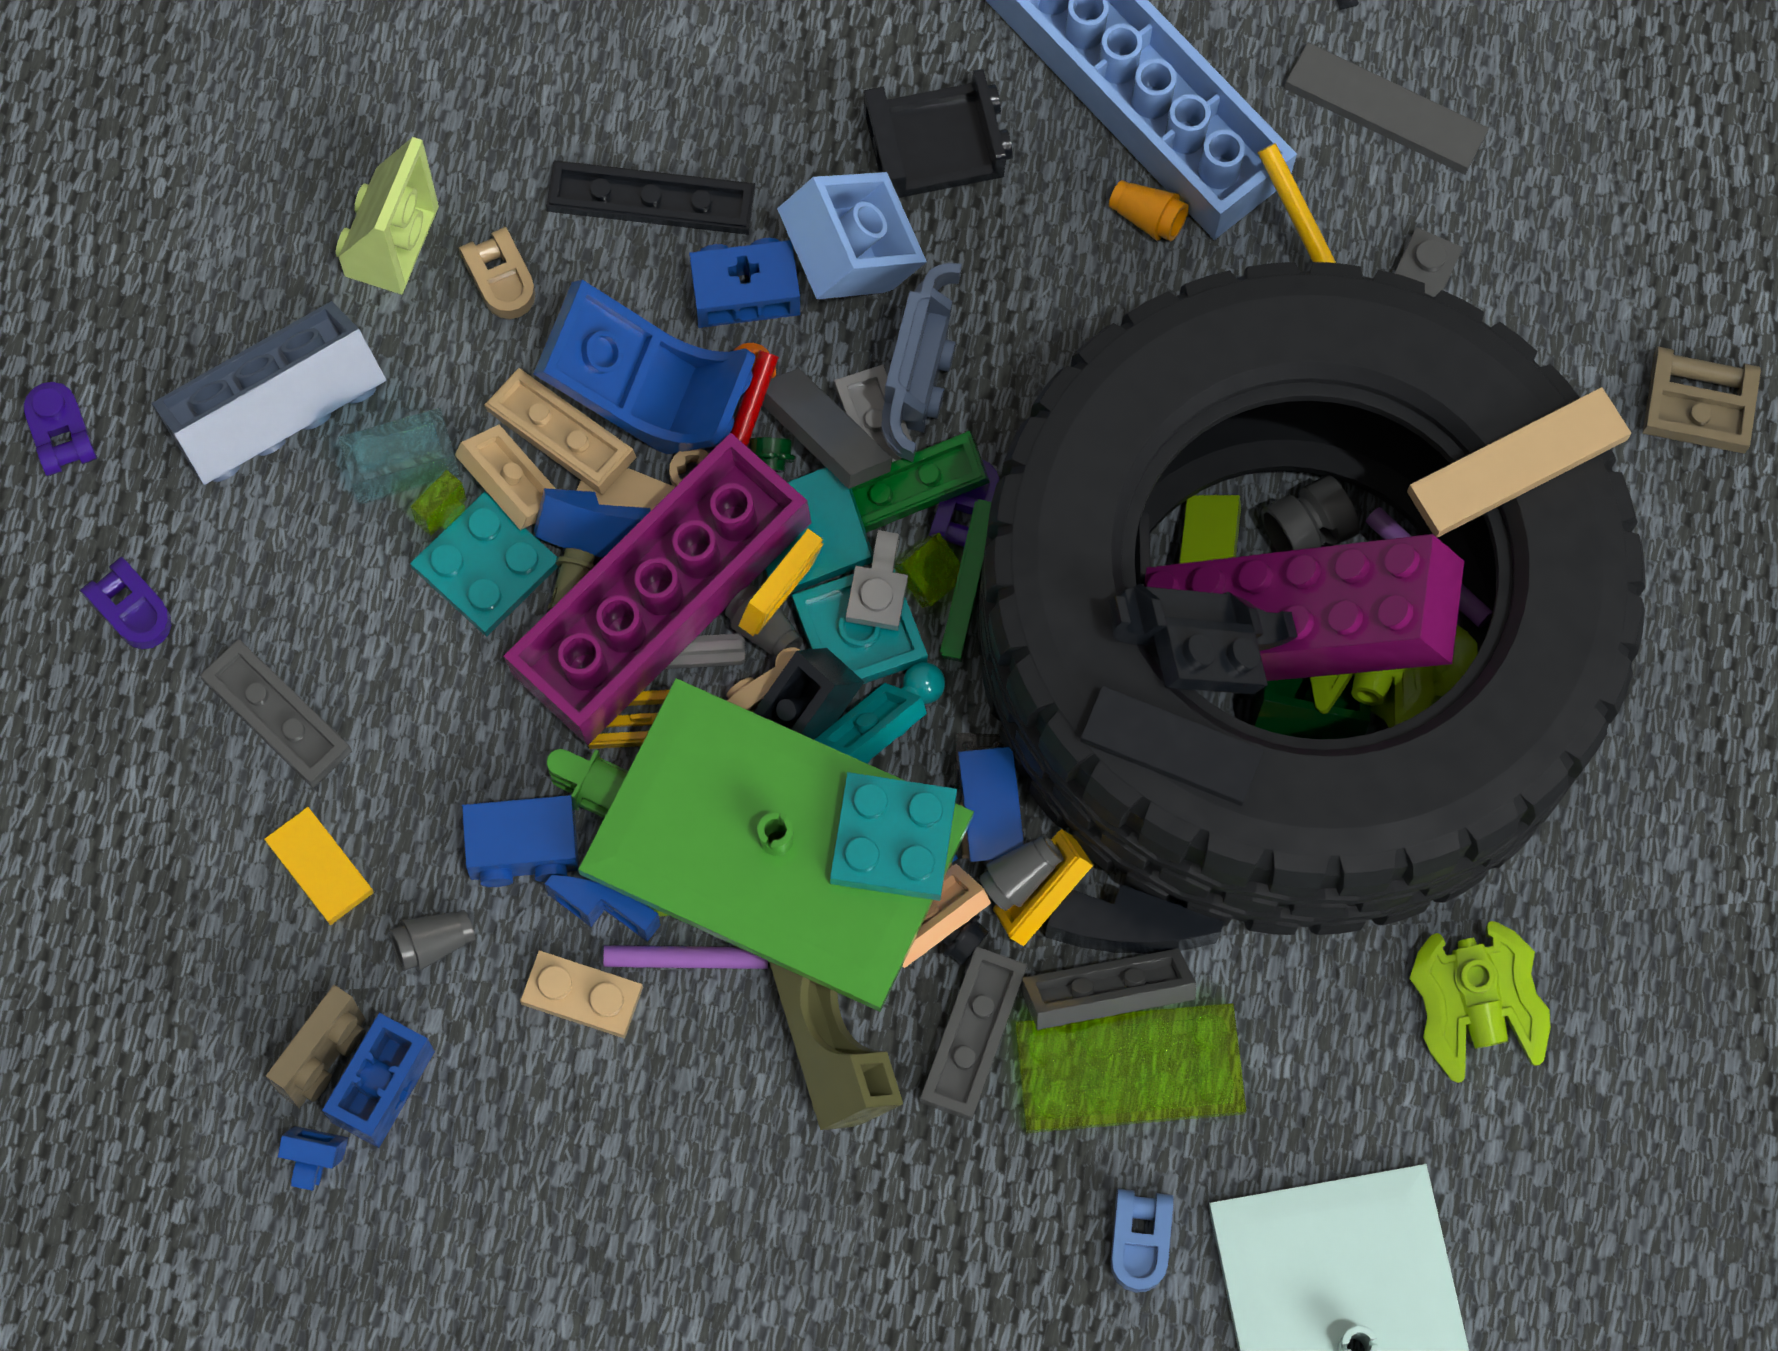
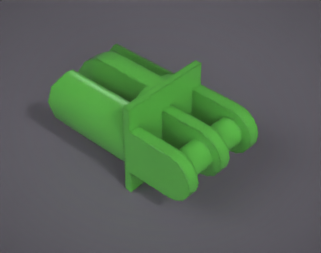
[547,749,628,818]

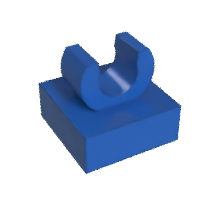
[278,1126,348,1191]

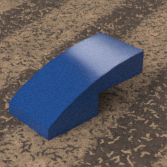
[534,488,651,558]
[958,747,1024,862]
[545,875,661,942]

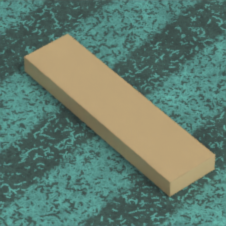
[1407,387,1631,538]

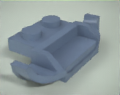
[881,263,962,462]

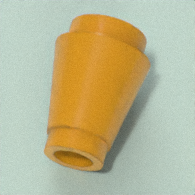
[1109,180,1189,241]

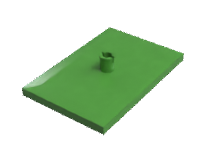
[578,678,974,1012]

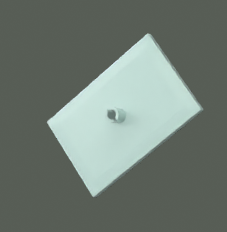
[1208,1164,1469,1351]

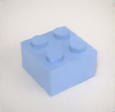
[777,172,927,299]

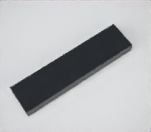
[546,160,756,235]

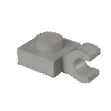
[846,530,908,631]

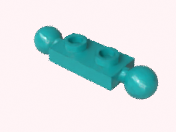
[814,662,945,764]

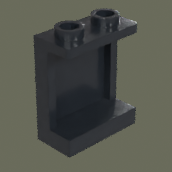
[864,69,1013,198]

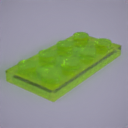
[1015,1003,1247,1134]

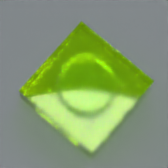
[410,469,467,536]
[894,533,961,608]

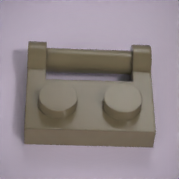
[1642,346,1761,454]

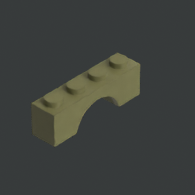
[769,961,903,1130]

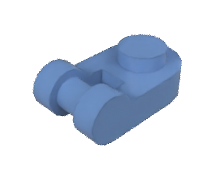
[1110,1189,1173,1293]

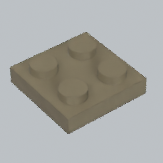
[266,984,366,1109]

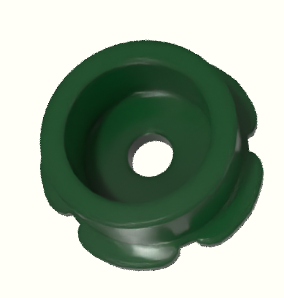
[749,437,795,473]

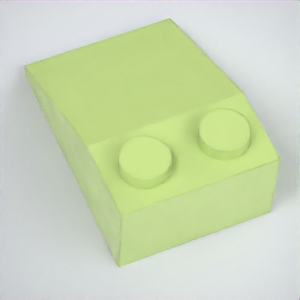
[336,137,439,295]

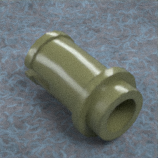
[547,548,595,611]

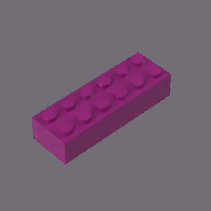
[503,433,812,745]
[1144,534,1464,681]

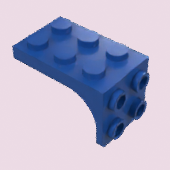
[533,280,755,454]

